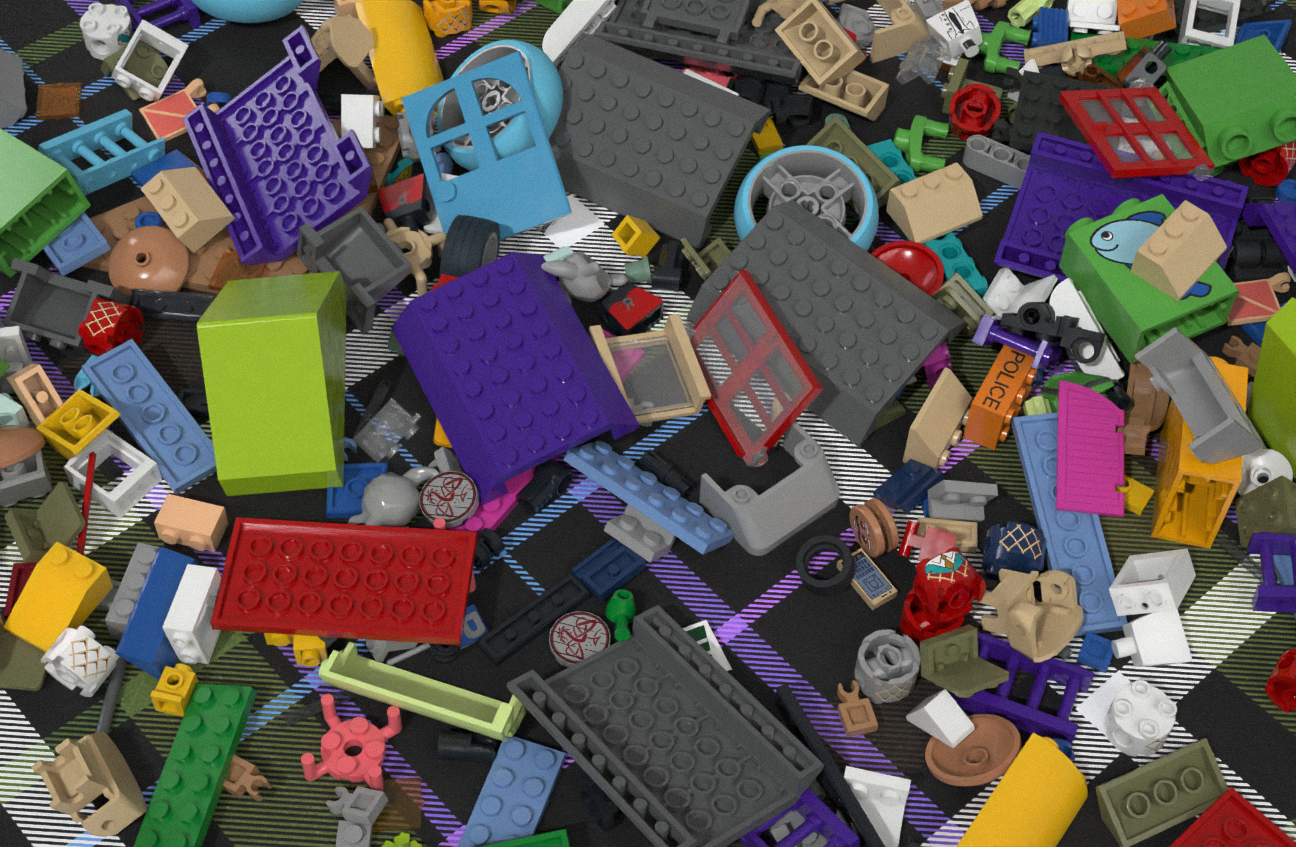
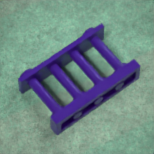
[113,0,201,33]
[972,315,1063,369]
[1247,532,1296,613]
[951,632,1094,744]
[737,788,860,847]

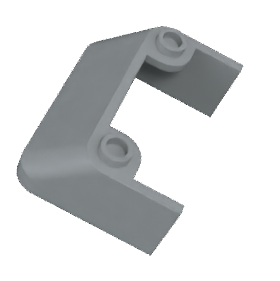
[1135,327,1264,464]
[699,421,840,556]

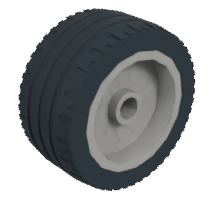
[440,215,500,277]

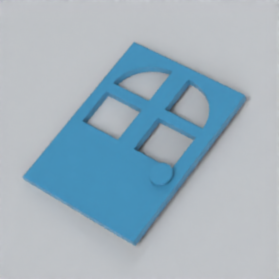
[401,51,572,241]

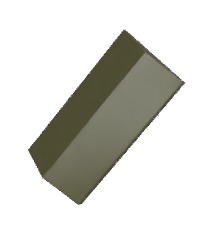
[806,116,901,214]
[1096,738,1228,847]

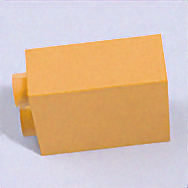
[1151,357,1248,549]

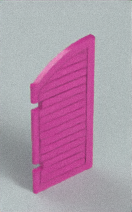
[1056,380,1124,517]

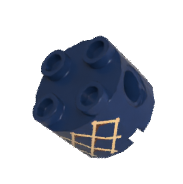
[982,522,1046,582]

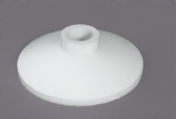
[1237,448,1293,496]

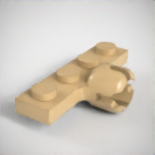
[1024,31,1127,76]

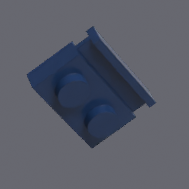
[873,459,944,515]
[572,538,646,602]

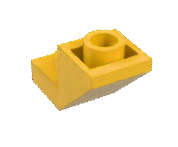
[264,633,329,667]

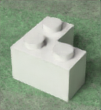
[341,94,384,148]

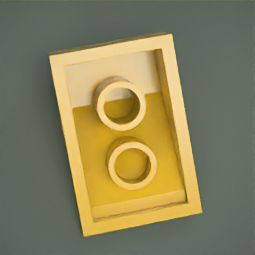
[36,389,121,459]
[3,542,113,652]

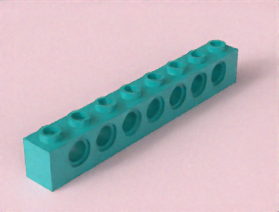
[867,139,988,298]

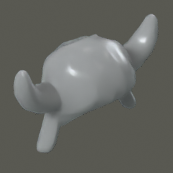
[541,251,627,302]
[348,466,439,527]

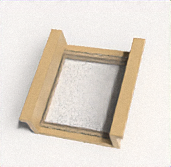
[589,314,711,424]

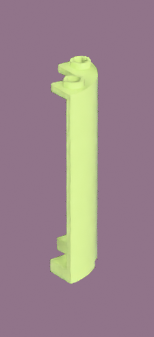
[319,642,526,742]

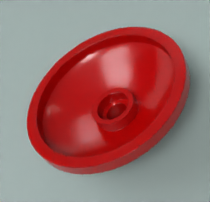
[871,241,944,297]

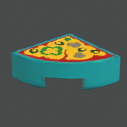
[385,157,413,186]

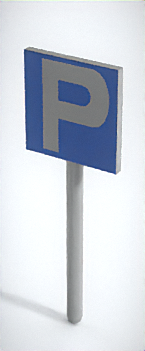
[387,604,489,666]

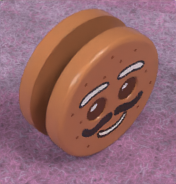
[849,498,899,558]

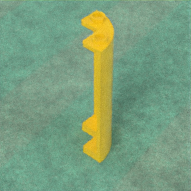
[355,0,444,117]
[956,733,1088,847]

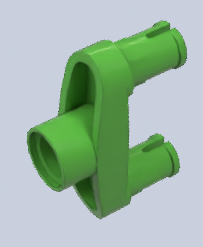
[977,21,1031,74]
[893,115,949,172]

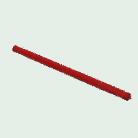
[76,451,97,556]

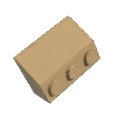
[775,0,866,86]
[798,70,889,122]
[886,163,983,244]
[141,167,235,253]
[1130,200,1227,302]
[903,367,972,472]

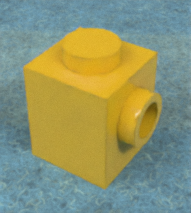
[611,215,660,257]

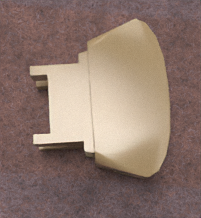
[979,568,1084,663]
[31,731,147,837]

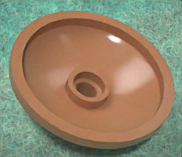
[108,226,190,299]
[0,424,45,469]
[925,714,1022,787]

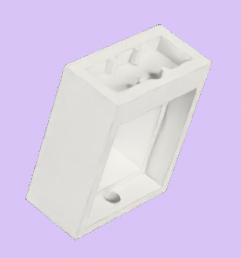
[1178,0,1241,49]
[111,19,189,102]
[64,429,162,519]
[1109,549,1196,616]
[162,564,221,664]

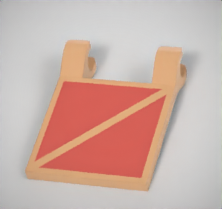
[139,79,220,142]
[1226,272,1291,326]

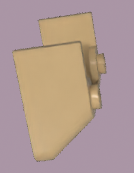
[826,0,932,63]

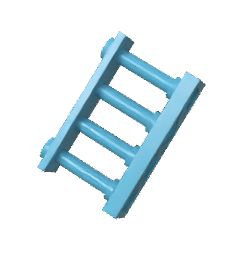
[38,109,165,196]

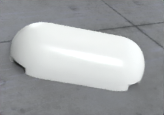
[542,0,617,66]
[1049,278,1125,380]

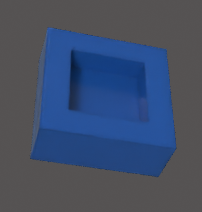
[1076,632,1113,673]

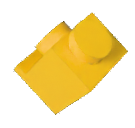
[150,664,199,717]

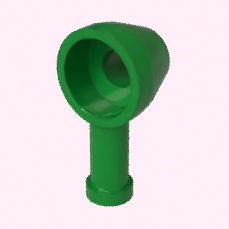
[605,589,636,642]

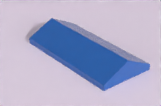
[1233,19,1292,52]
[115,547,200,680]

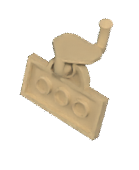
[311,14,378,90]

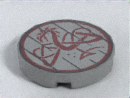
[419,471,479,528]
[549,611,611,668]

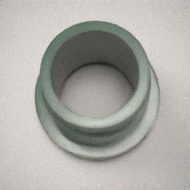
[624,256,652,283]

